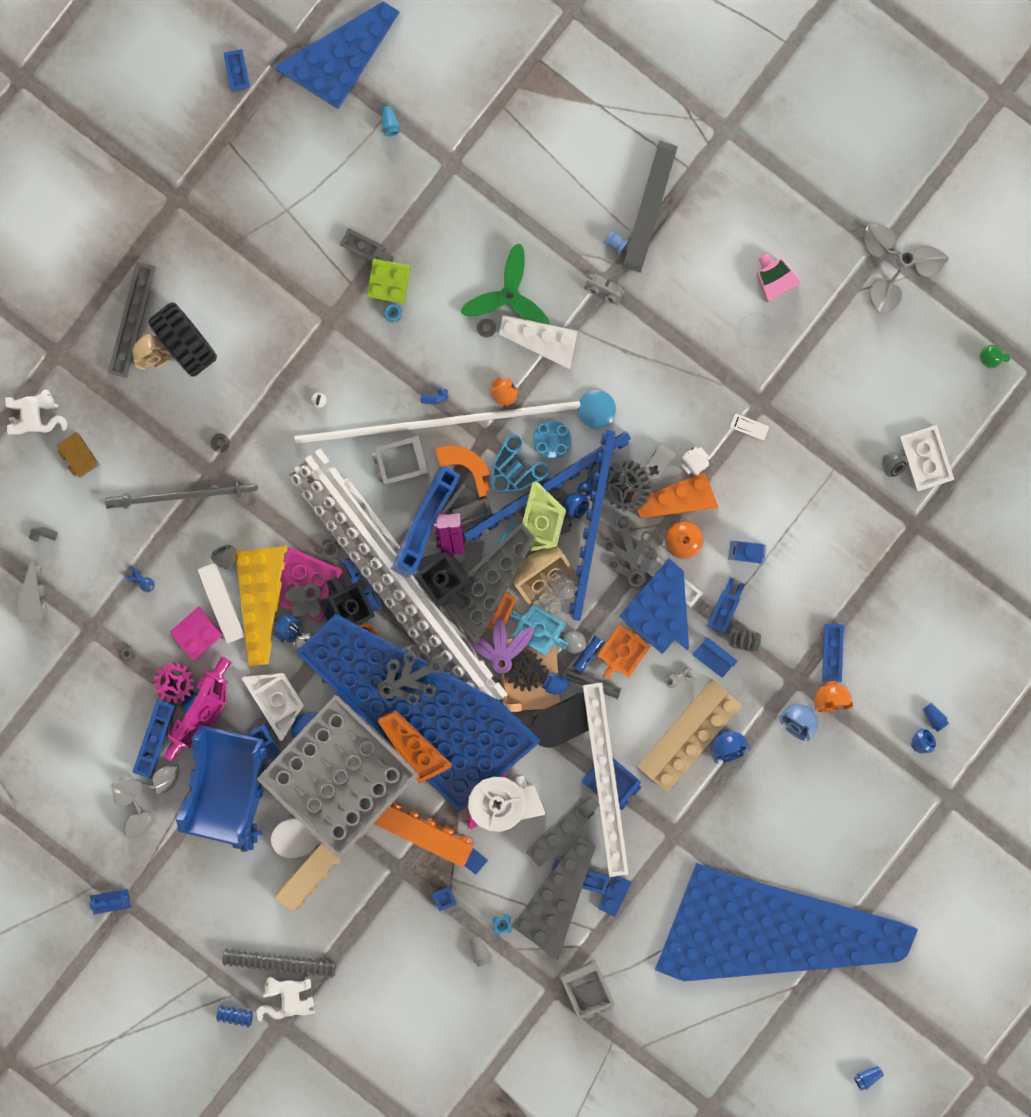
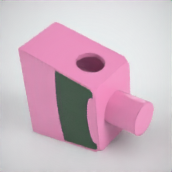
[757,253,801,302]

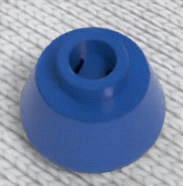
[564,494,589,518]
[911,728,936,754]

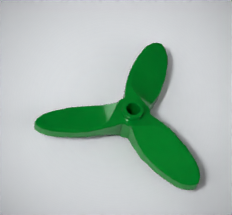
[461,243,550,325]

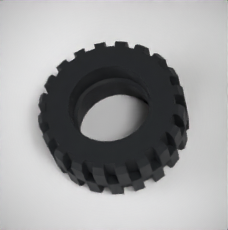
[148,302,217,377]

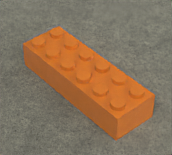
[374,801,476,867]

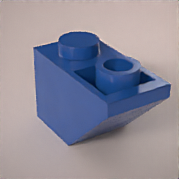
[247,724,281,766]

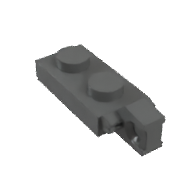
[340,228,394,262]

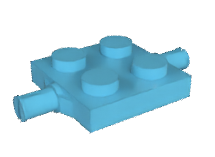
[510,604,569,657]

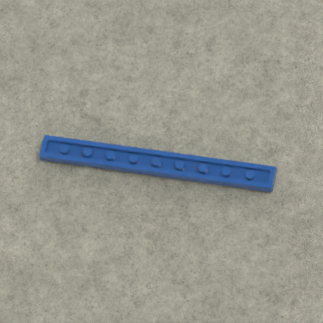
[569,429,616,621]
[463,431,631,541]

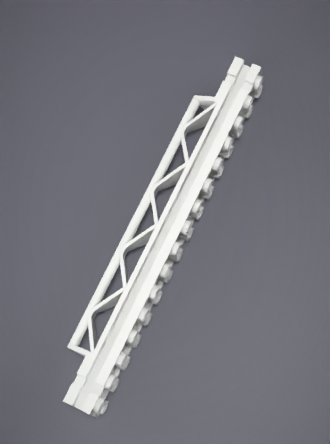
[288,449,507,700]

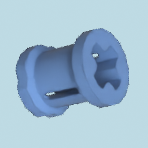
[604,230,629,255]

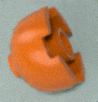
[665,521,703,559]
[814,681,853,712]

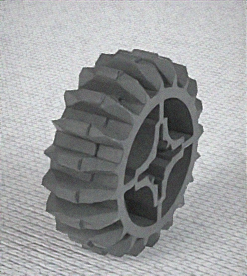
[605,460,653,512]

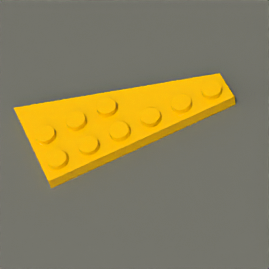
[236,546,288,666]

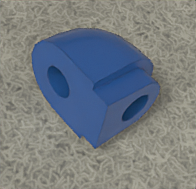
[542,671,570,695]

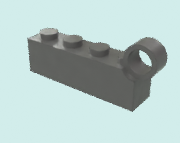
[526,796,599,867]

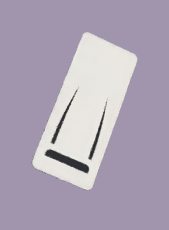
[730,414,769,440]

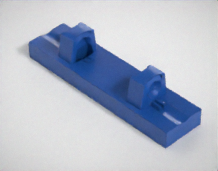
[133,699,176,779]

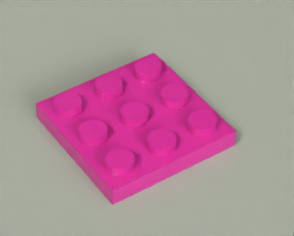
[278,547,343,623]

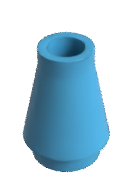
[381,106,401,137]

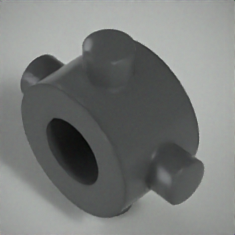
[119,645,136,662]

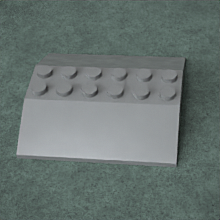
[257,694,419,860]

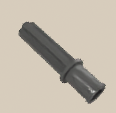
[565,669,622,700]

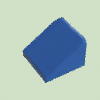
[181,691,197,713]

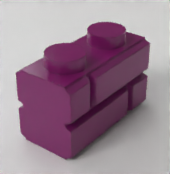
[434,513,465,554]

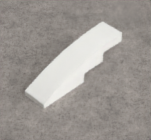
[198,563,245,643]

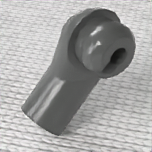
[29,527,58,542]

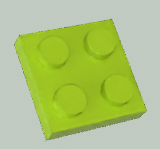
[367,259,411,304]

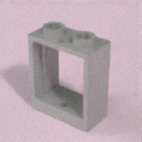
[372,436,429,485]
[560,960,614,1020]

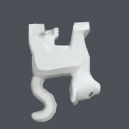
[5,390,67,435]
[255,976,315,1022]

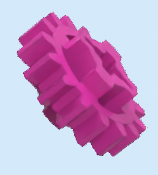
[153,662,195,703]

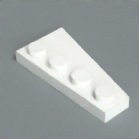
[499,315,578,369]

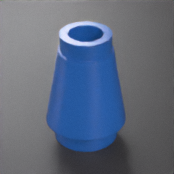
[923,703,949,732]
[854,1066,884,1091]

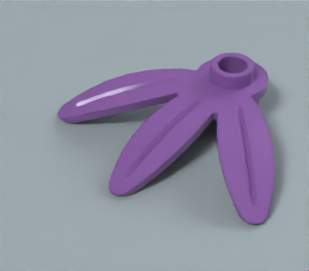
[467,617,534,674]

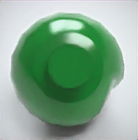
[980,345,1010,368]

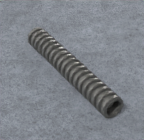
[222,949,336,978]

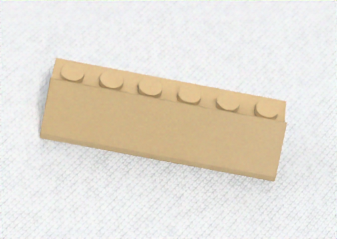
[637,680,742,792]

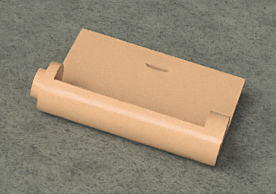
[499,638,561,712]

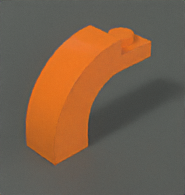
[435,446,490,497]

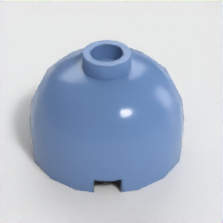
[779,704,818,741]

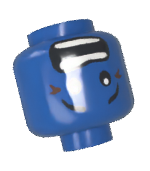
[274,614,302,643]

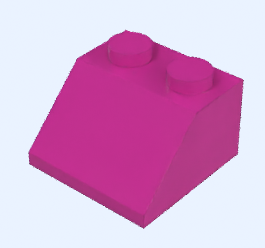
[170,606,224,661]

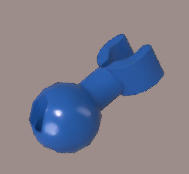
[578,467,594,497]
[125,567,155,592]

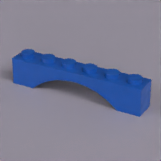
[390,466,460,578]

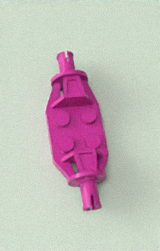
[163,656,232,762]

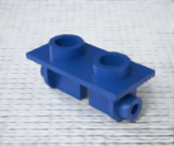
[89,889,131,915]

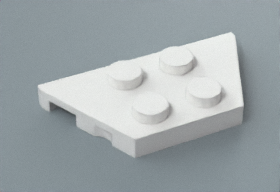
[241,673,304,741]

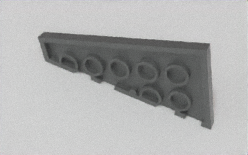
[512,835,596,960]

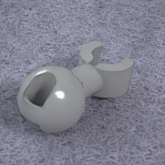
[665,668,695,688]

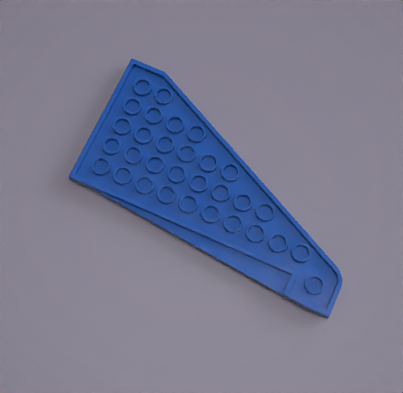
[655,862,918,982]

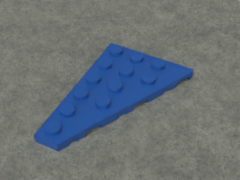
[275,1,400,110]

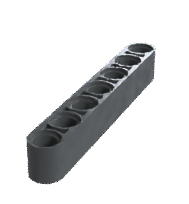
[622,141,678,273]

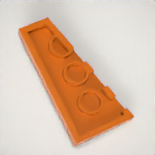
[637,472,719,518]
[378,710,452,783]

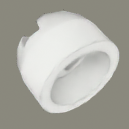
[311,393,327,408]

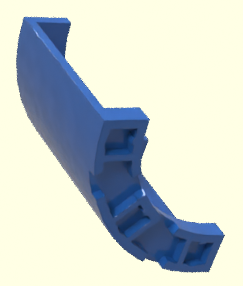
[176,725,267,847]

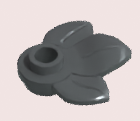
[285,584,321,618]

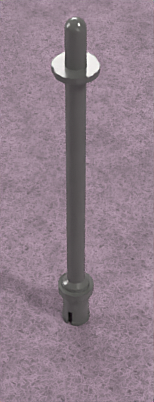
[105,481,258,509]

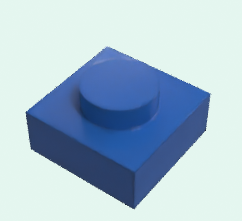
[432,886,457,911]

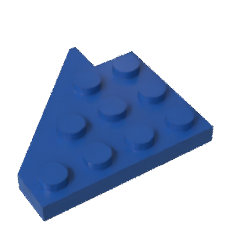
[618,558,689,654]

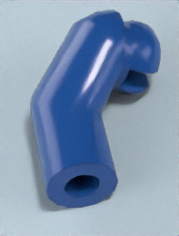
[420,388,449,404]

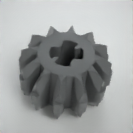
[728,628,761,652]

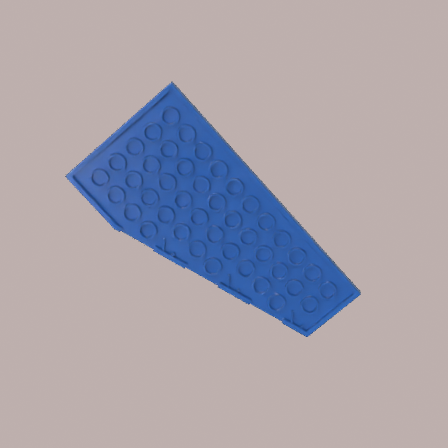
[296,614,540,812]

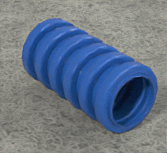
[216,1005,253,1028]

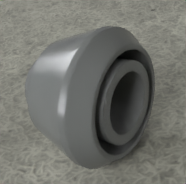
[882,452,907,477]
[211,545,236,569]

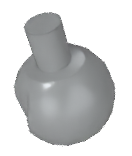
[560,631,586,654]

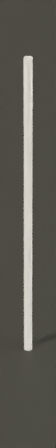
[295,401,580,444]

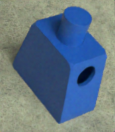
[728,541,767,564]

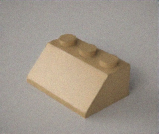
[512,546,576,607]

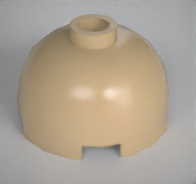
[132,334,171,370]

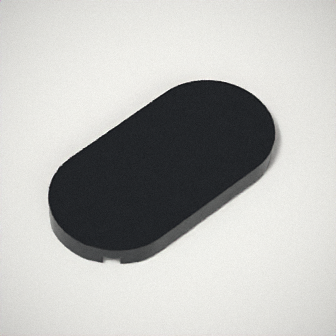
[530,693,589,748]

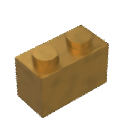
[57,432,100,477]

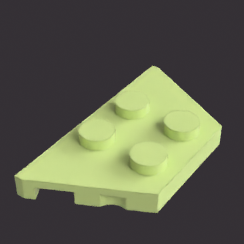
[522,482,566,551]

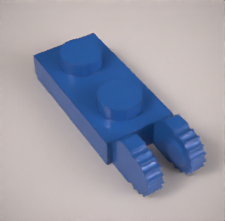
[707,578,745,634]

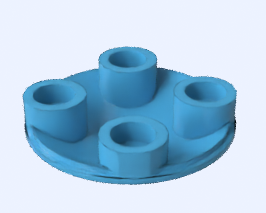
[578,390,616,428]
[533,421,571,459]

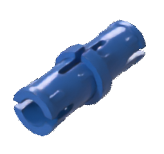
[572,635,605,673]

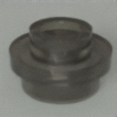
[477,318,496,338]
[211,433,230,453]

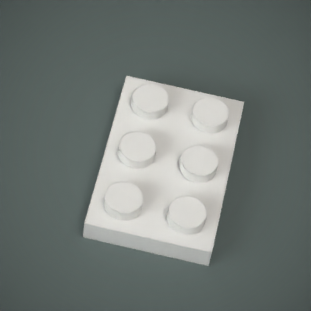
[899,425,954,491]

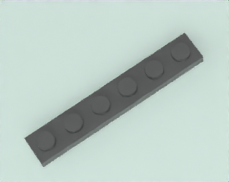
[108,262,156,378]

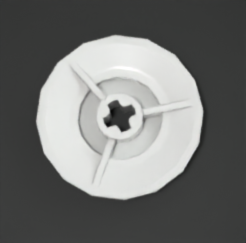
[468,777,526,832]

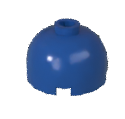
[711,729,751,764]

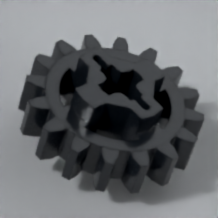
[505,650,547,692]

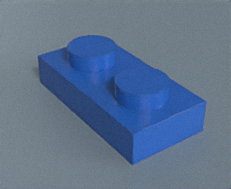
[223,49,250,92]
[598,876,632,917]

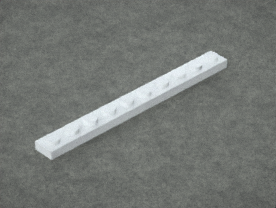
[583,683,628,877]

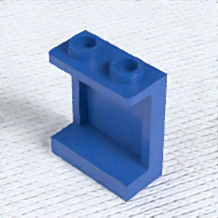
[581,757,641,810]

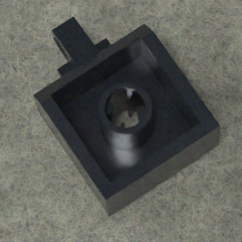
[416,552,474,610]
[318,576,375,625]

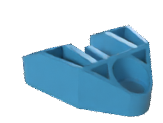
[492,435,550,493]

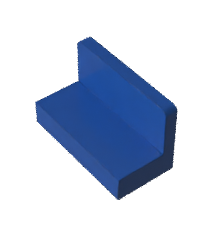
[693,637,738,678]

